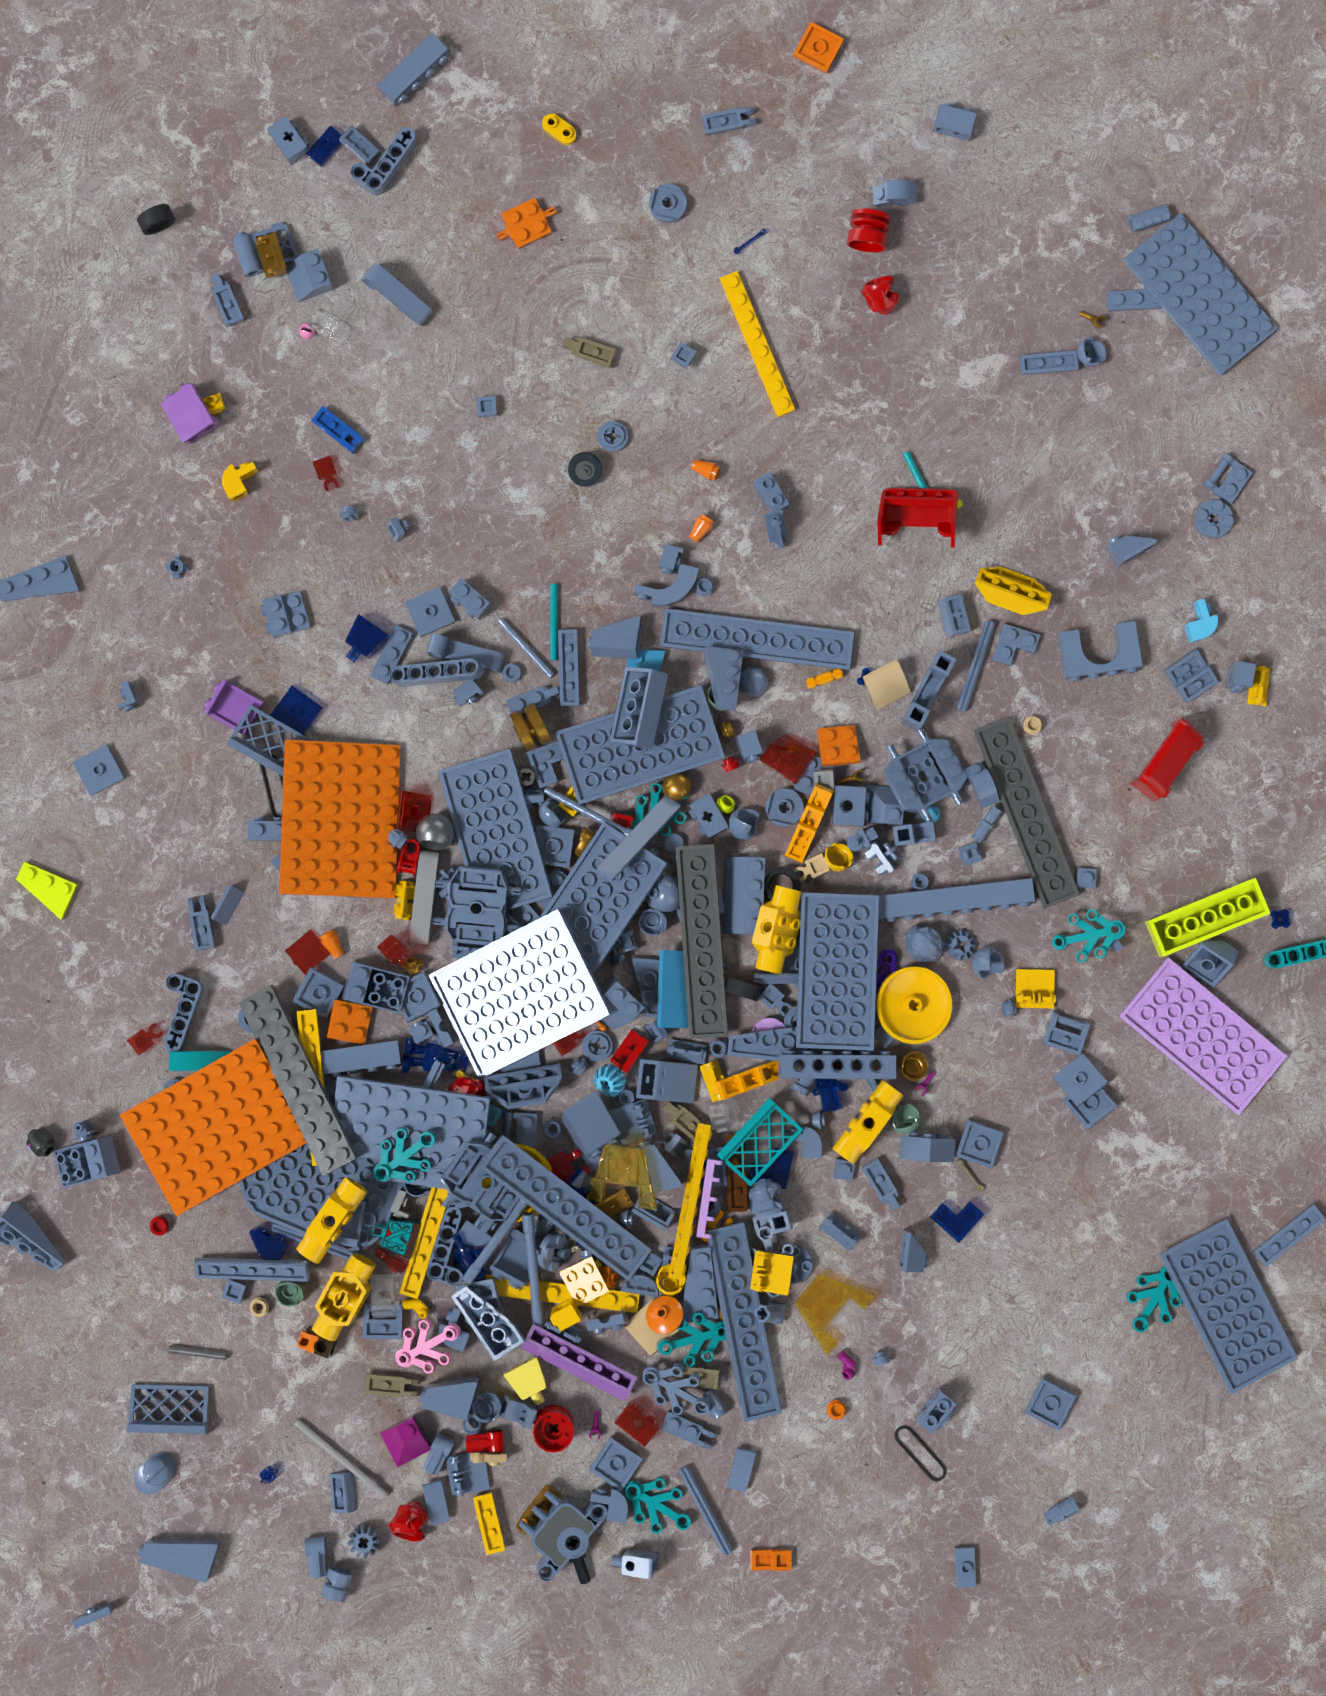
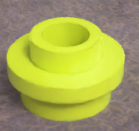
[716,795,735,813]

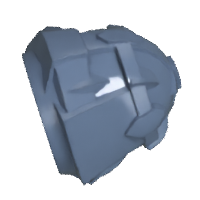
[905,923,945,963]
[749,1178,784,1217]

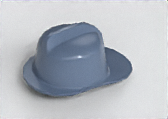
[134,1452,177,1495]

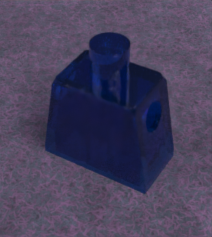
[345,614,389,663]

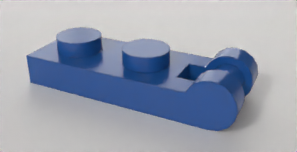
[311,406,365,454]

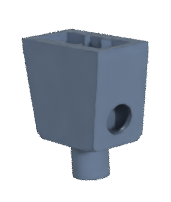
[612,1550,659,1579]

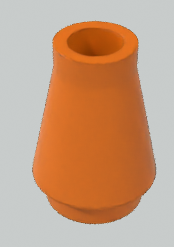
[691,459,721,481]
[688,514,714,543]
[320,929,344,959]

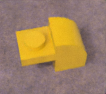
[222,462,259,503]

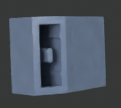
[342,961,410,1014]
[636,1059,698,1103]
[53,1135,121,1188]

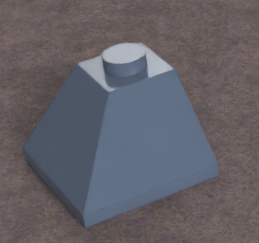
[1106,535,1157,568]
[865,785,904,826]
[1181,941,1239,988]
[899,1229,929,1272]

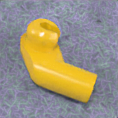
[402,1299,429,1319]

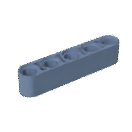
[389,658,484,687]

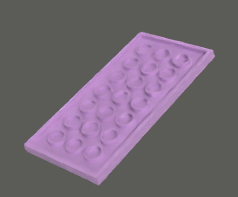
[1119,957,1287,1115]

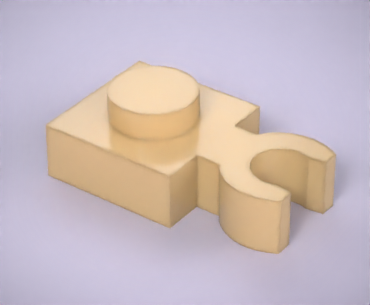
[794,853,830,881]
[470,1452,507,1466]

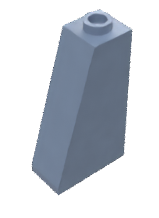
[138,1539,221,1583]

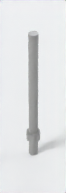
[294,1419,388,1499]

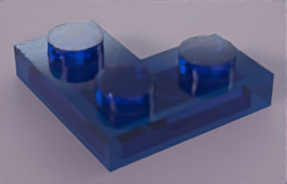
[749,1147,794,1189]
[929,1201,984,1243]

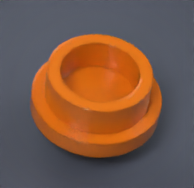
[827,1400,846,1420]

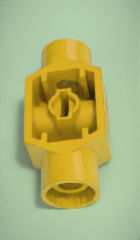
[752,885,802,974]
[832,1080,904,1165]
[296,1176,368,1264]
[312,1253,376,1341]

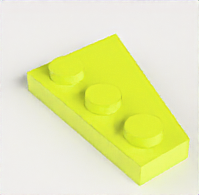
[16,862,78,920]

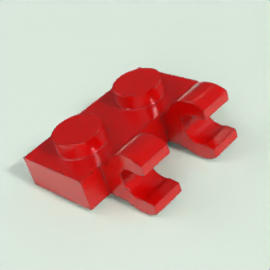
[547,1148,591,1189]

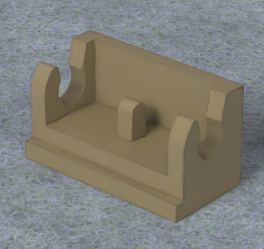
[679,1364,719,1390]

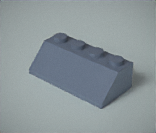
[610,667,668,749]
[723,857,765,935]

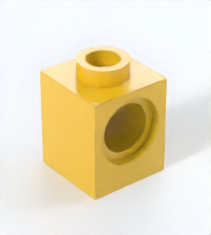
[550,1298,582,1331]

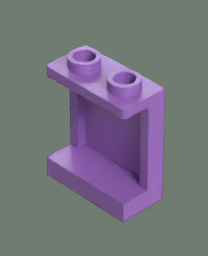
[160,383,221,444]
[204,679,265,737]

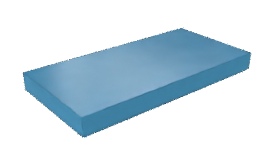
[657,950,689,1028]

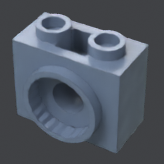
[832,785,869,827]
[914,1387,957,1435]

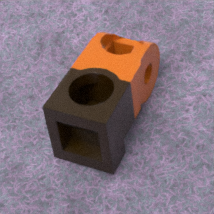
[297,1330,337,1359]

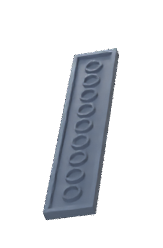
[660,608,854,671]
[479,1135,651,1281]
[705,1222,781,1422]

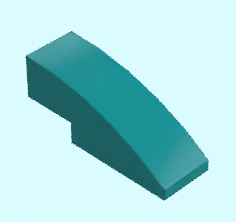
[169,1051,231,1071]

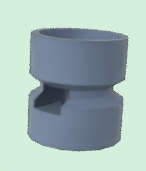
[321,1566,353,1602]

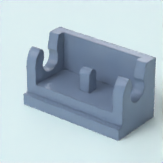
[937,594,971,638]
[632,1192,676,1231]

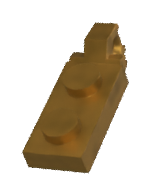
[516,1484,562,1535]

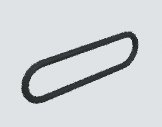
[260,754,283,818]
[894,1426,946,1481]

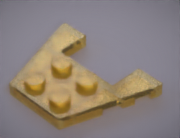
[586,1144,657,1210]
[794,1273,875,1355]

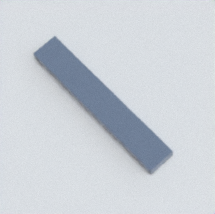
[596,796,681,882]
[194,1258,310,1282]

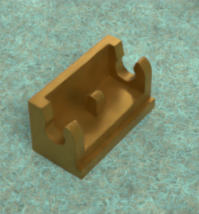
[255,232,286,279]
[594,1187,634,1218]

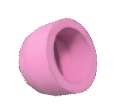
[299,323,315,339]

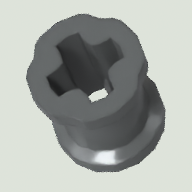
[518,768,535,787]

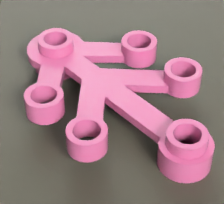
[395,1318,461,1373]

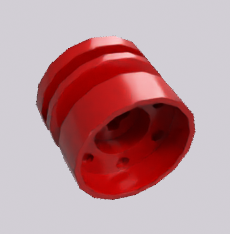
[847,208,891,253]
[533,1404,574,1453]

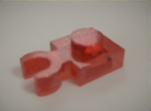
[313,455,339,492]
[127,1023,163,1056]
[552,1032,587,1057]
[375,1248,407,1274]

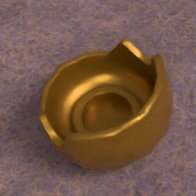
[662,773,693,801]
[574,827,595,857]
[899,1051,929,1081]

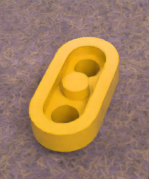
[542,113,576,146]

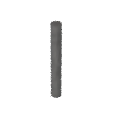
[168,1345,227,1360]

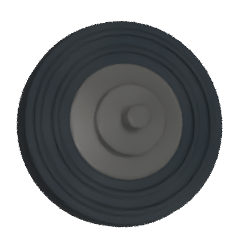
[568,452,602,487]

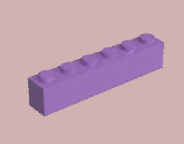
[521,1324,637,1401]

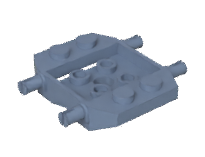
[883,729,967,822]
[433,866,521,945]
[440,1133,520,1230]

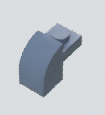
[873,180,917,207]
[964,762,999,809]
[893,821,937,846]
[784,1125,822,1158]
[752,1208,793,1236]
[456,1219,498,1246]
[439,1305,471,1352]
[499,1395,538,1429]
[590,1486,628,1524]

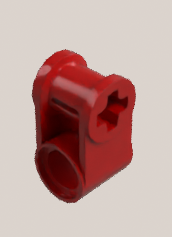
[397,839,421,877]

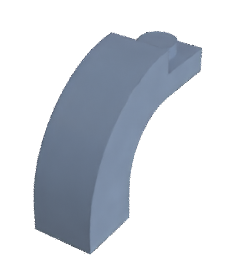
[634,564,699,607]

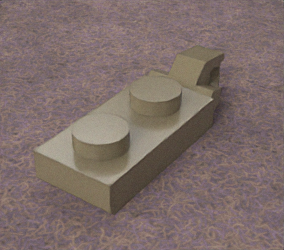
[563,337,616,369]
[663,1101,703,1141]

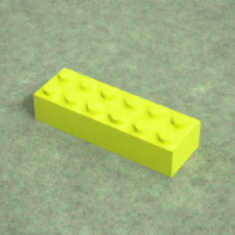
[1145,878,1271,957]

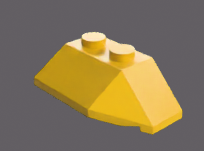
[975,566,1052,615]

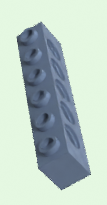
[778,1051,896,1079]

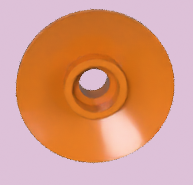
[646,1296,683,1335]

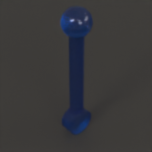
[733,228,767,254]

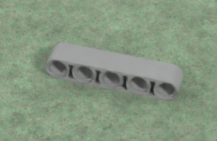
[409,849,440,945]

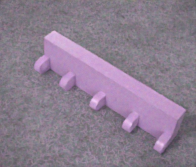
[696,1159,723,1239]

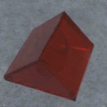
[396,790,432,832]

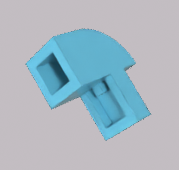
[1184,599,1218,644]

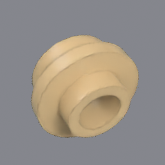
[250,1297,269,1317]

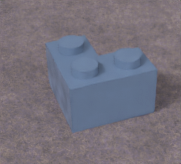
[900,1132,955,1162]

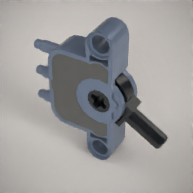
[519,1491,607,1584]

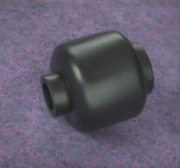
[26,1128,55,1157]

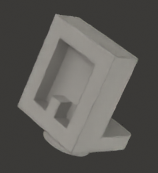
[813,769,835,793]
[390,1189,411,1220]

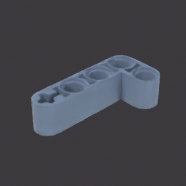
[350,127,417,196]
[361,263,433,326]
[426,633,505,673]
[164,974,204,1052]
[427,1205,464,1286]

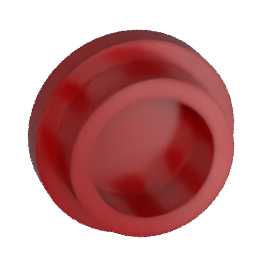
[721,756,739,772]
[150,1216,169,1236]

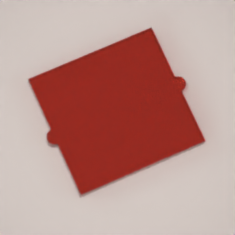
[285,929,331,975]

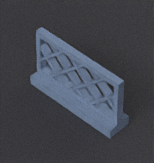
[227,705,313,776]
[127,1384,210,1434]

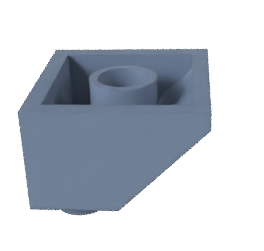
[286,249,334,303]

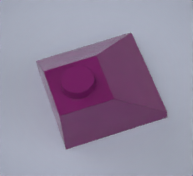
[380,1414,431,1468]

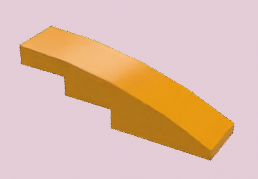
[784,783,833,863]
[715,1060,781,1100]

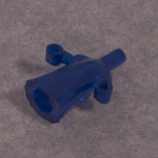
[812,1079,848,1113]
[452,1233,488,1282]

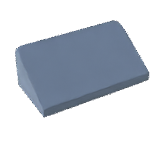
[211,885,244,925]
[329,1471,357,1513]

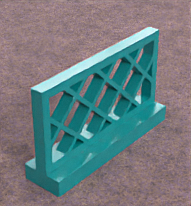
[716,1098,803,1187]

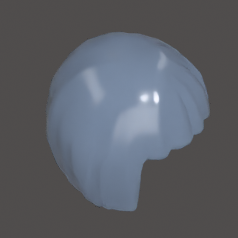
[728,808,760,840]
[971,947,1005,978]

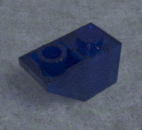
[250,1226,289,1260]

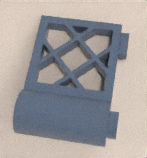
[232,222,298,277]

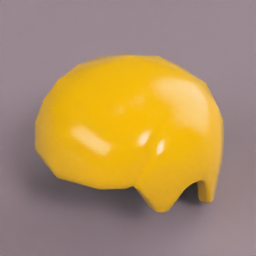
[824,843,853,872]
[656,1263,686,1296]

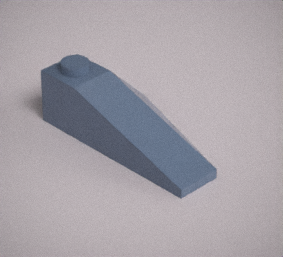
[0,1201,65,1271]
[451,1286,526,1361]

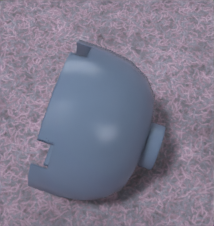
[645,874,680,913]

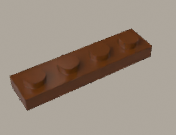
[725,1134,747,1212]

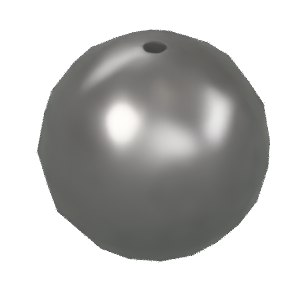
[416,813,454,850]

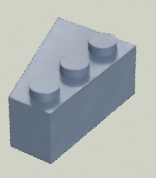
[704,646,743,711]

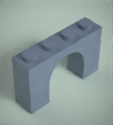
[1057,621,1143,682]
[900,650,956,732]

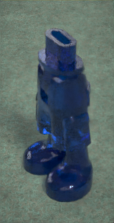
[401,1037,468,1073]

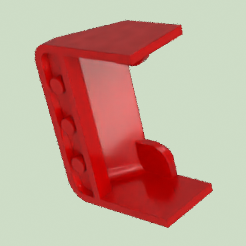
[877,488,958,548]
[1129,717,1204,801]

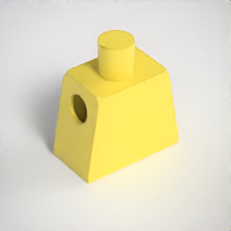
[504,1356,547,1406]

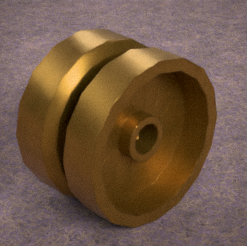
[509,703,551,752]

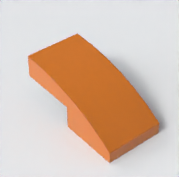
[750,1549,792,1571]

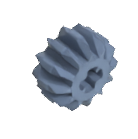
[348,1524,381,1559]

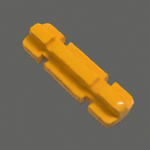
[806,669,843,689]

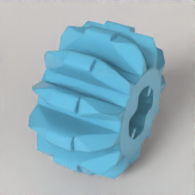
[593,1064,627,1098]

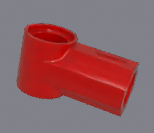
[466,1430,505,1453]

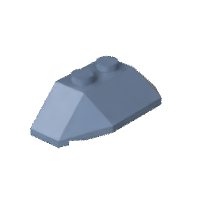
[484,1063,563,1109]

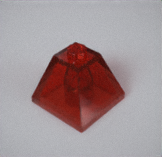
[760,734,817,784]

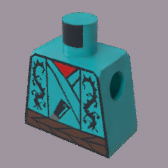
[372,1218,421,1259]

